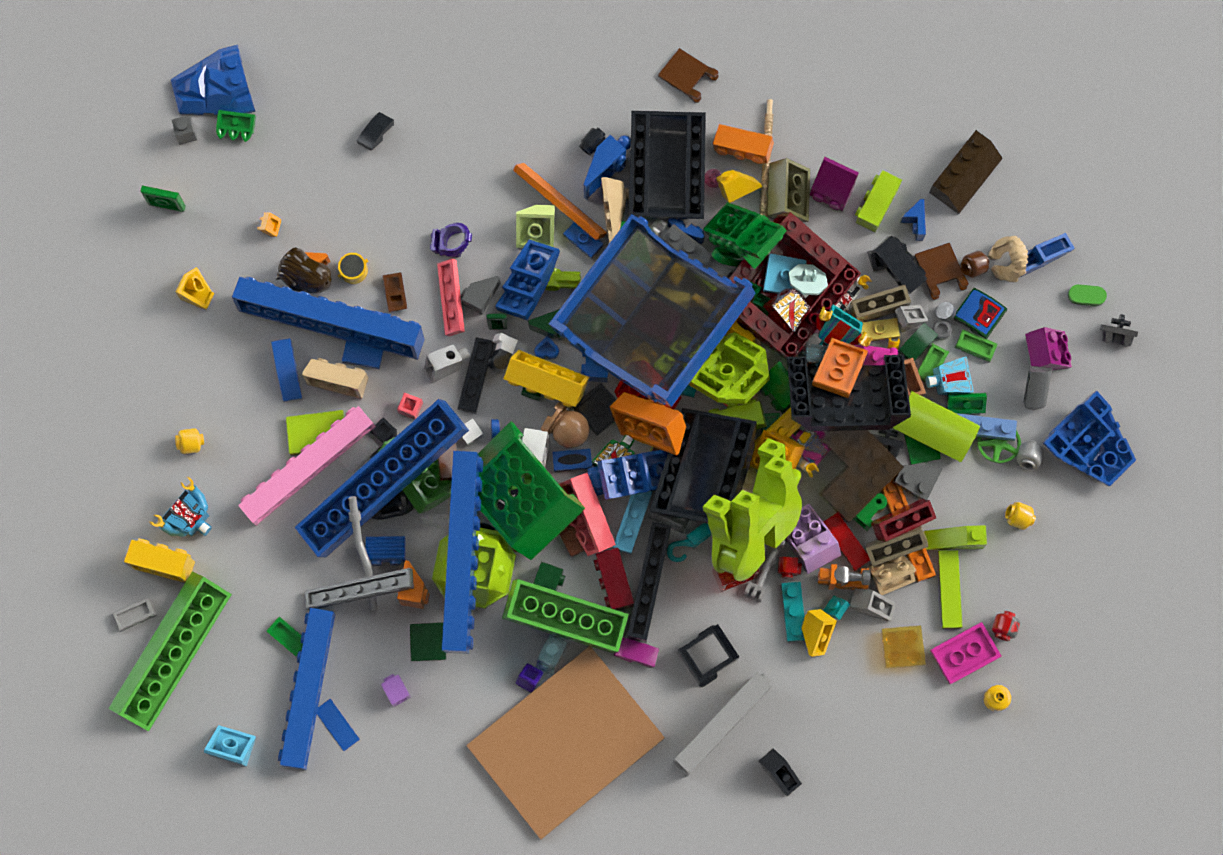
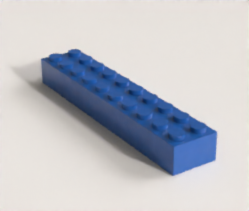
[232,277,425,360]
[295,399,469,558]
[442,451,483,654]

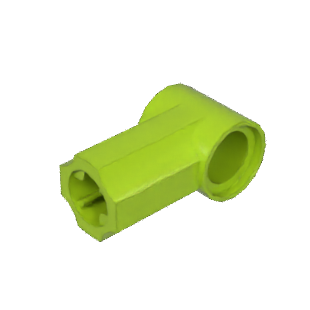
[545,268,581,291]

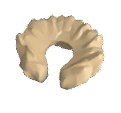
[988,236,1028,282]

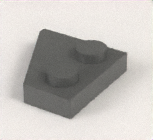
[892,465,943,500]

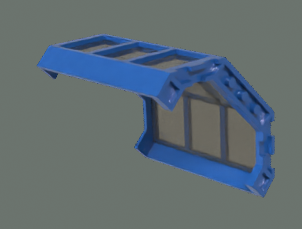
[549,214,756,407]

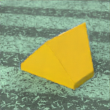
[175,267,214,310]

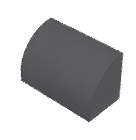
[1023,366,1052,409]

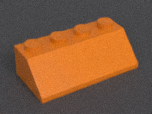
[610,392,686,455]

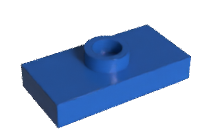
[563,222,604,259]

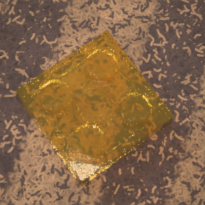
[881,625,926,669]

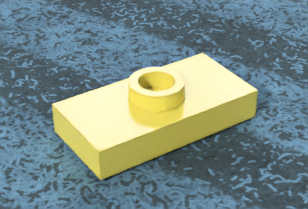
[861,318,900,341]

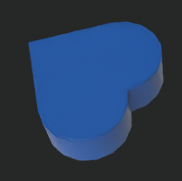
[534,336,559,359]

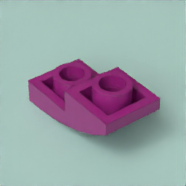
[614,637,659,668]

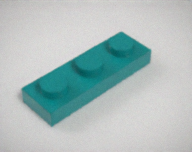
[781,581,805,642]

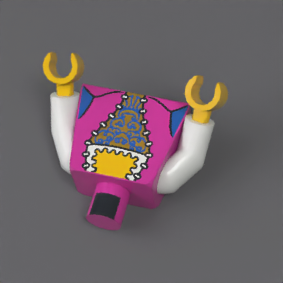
[791,428,830,478]

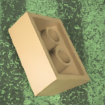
[302,358,368,399]

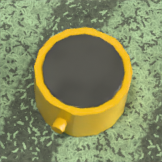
[338,253,369,284]

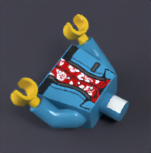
[149,477,212,537]

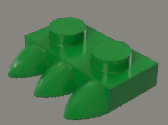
[216,110,256,142]

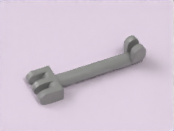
[743,540,786,602]

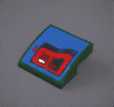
[954,288,1008,339]

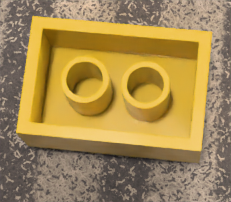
[124,538,195,583]

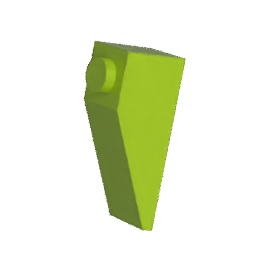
[924,525,987,550]

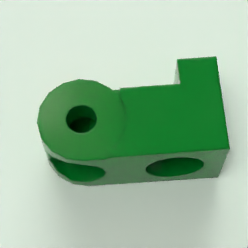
[853,493,887,531]

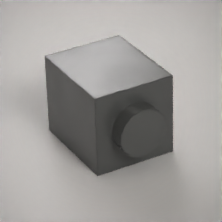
[171,115,198,144]

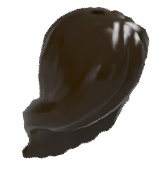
[276,247,332,294]

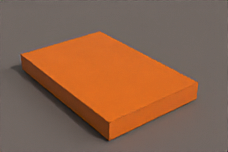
[812,338,868,398]

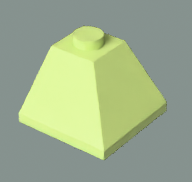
[516,205,555,248]

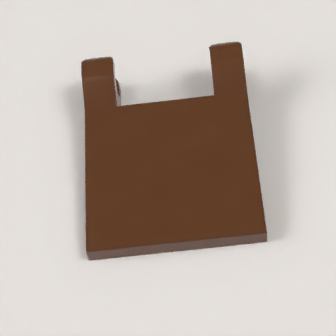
[658,48,719,103]
[914,242,969,300]

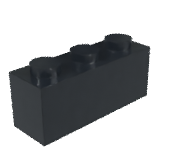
[871,235,927,294]

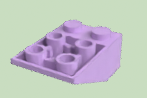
[786,504,841,574]

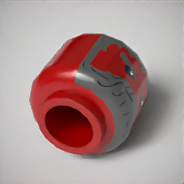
[992,611,1020,641]

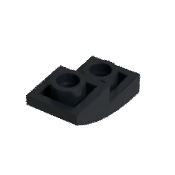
[357,112,394,151]

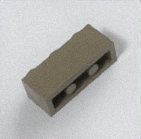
[849,285,911,322]
[866,525,928,566]

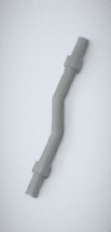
[348,496,378,611]

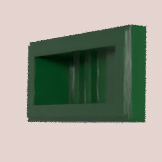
[486,314,508,330]

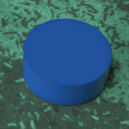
[491,419,500,438]

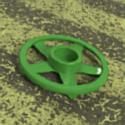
[977,430,1021,463]

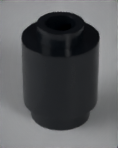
[579,127,606,155]

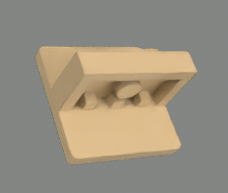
[867,556,916,595]

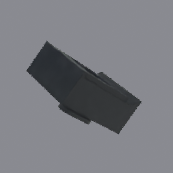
[678,624,740,687]

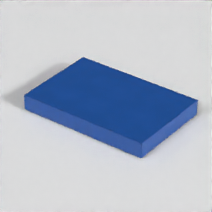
[342,309,391,369]

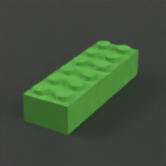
[502,579,629,653]

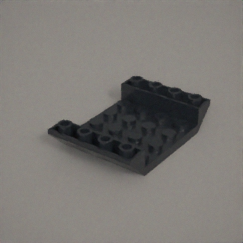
[787,355,911,431]

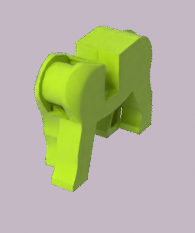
[703,438,802,581]

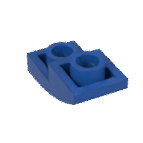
[667,218,705,244]

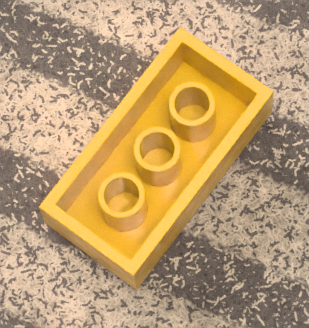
[504,350,590,407]

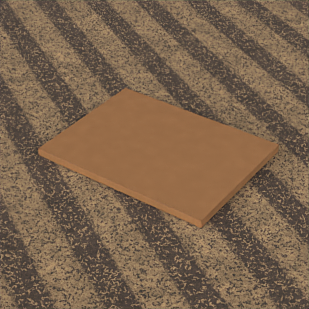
[466,646,665,840]

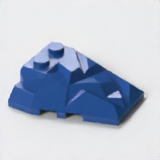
[170,44,256,116]
[1043,391,1136,487]

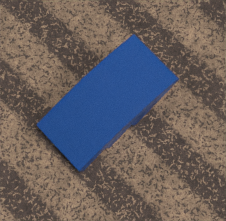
[495,240,560,321]
[597,450,668,500]

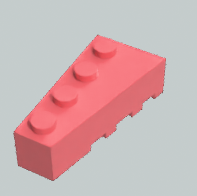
[559,473,616,556]

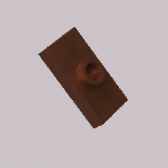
[559,525,584,558]

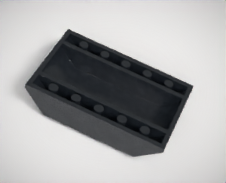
[629,111,706,219]
[650,408,757,524]

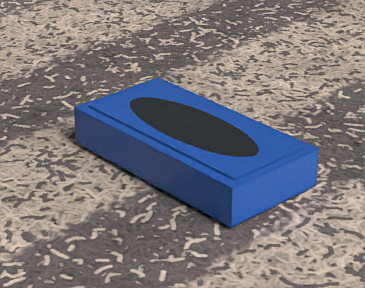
[552,448,592,472]

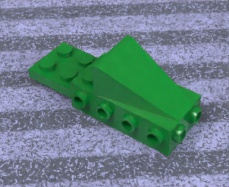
[703,202,787,269]

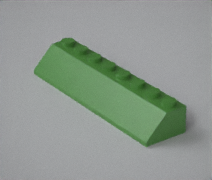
[108,571,232,731]

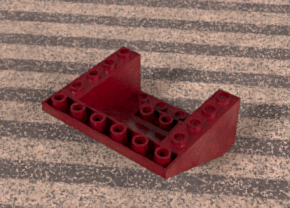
[709,212,861,360]

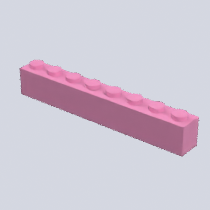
[238,406,376,526]

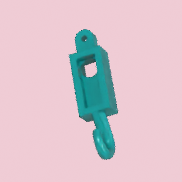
[667,523,712,562]

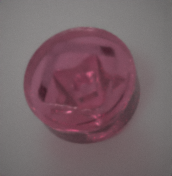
[705,169,722,188]

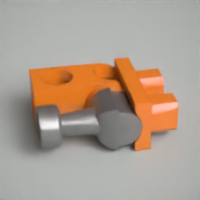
[818,564,871,590]

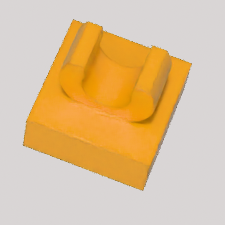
[257,212,281,237]

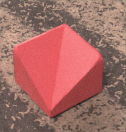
[397,393,423,419]

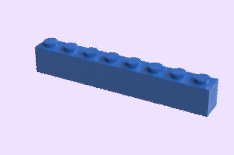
[278,608,336,770]

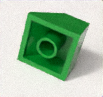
[760,361,791,414]

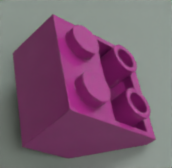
[1025,327,1072,371]

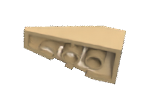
[601,177,629,243]

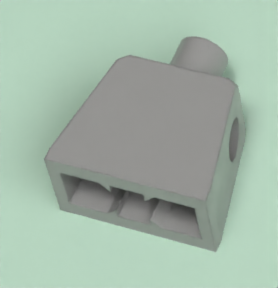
[424,345,470,383]

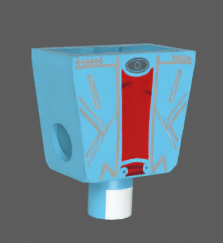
[925,356,974,395]

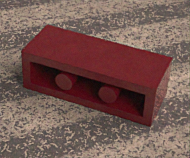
[871,499,937,542]
[593,548,634,611]

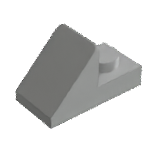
[894,305,928,332]

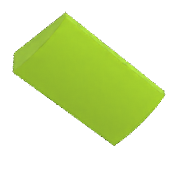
[893,391,980,462]

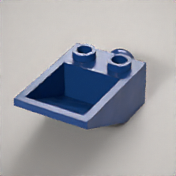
[583,135,631,200]

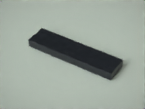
[457,337,494,414]

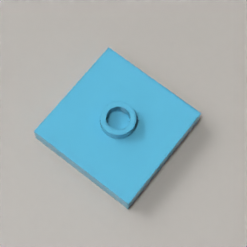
[763,253,806,297]

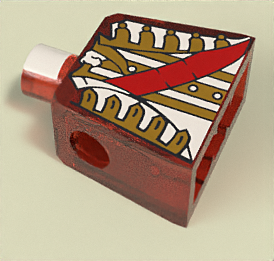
[763,288,810,332]

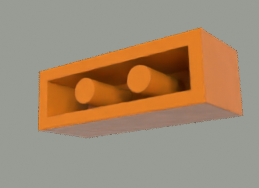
[713,124,774,164]

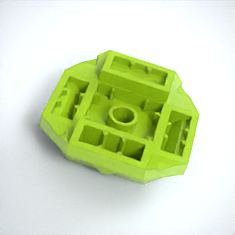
[685,332,769,407]
[432,528,516,609]

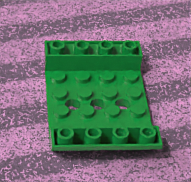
[478,421,586,560]

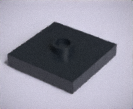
[572,383,616,436]

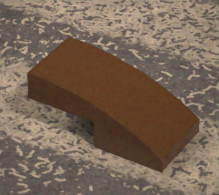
[383,272,408,312]

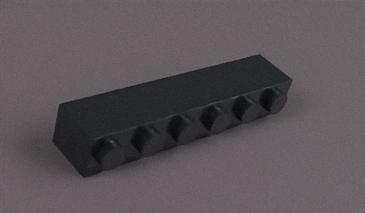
[627,522,671,643]

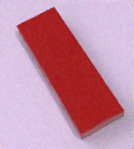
[823,512,870,571]

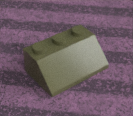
[767,158,810,222]

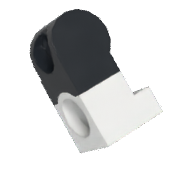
[488,333,518,371]

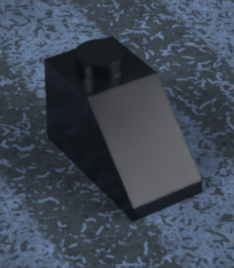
[758,748,802,796]

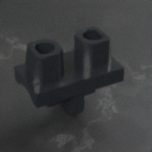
[1100,314,1138,347]
[871,428,904,458]

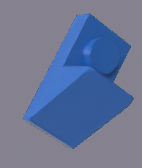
[900,199,926,241]

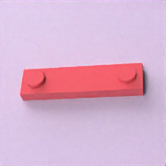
[437,259,465,336]

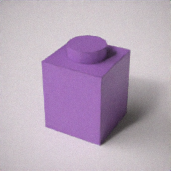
[381,674,411,707]

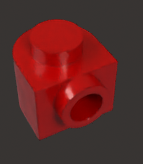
[777,557,802,579]

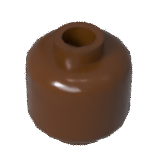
[961,251,990,278]

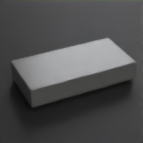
[112,597,157,632]

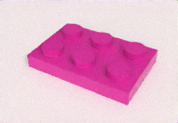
[930,622,1002,685]

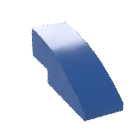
[1021,233,1075,277]
[271,338,302,402]

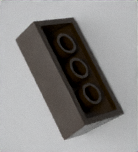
[929,130,1003,214]

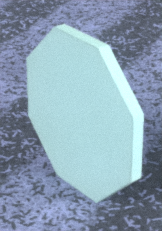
[788,264,828,295]

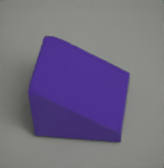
[516,663,544,693]

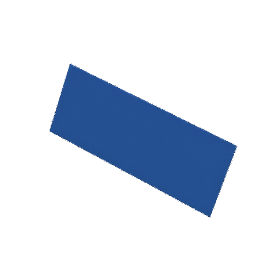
[317,698,360,751]

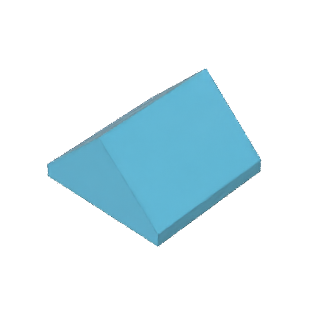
[204,725,256,766]

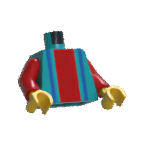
[816,304,873,351]

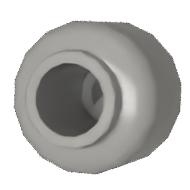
[1016,441,1044,470]

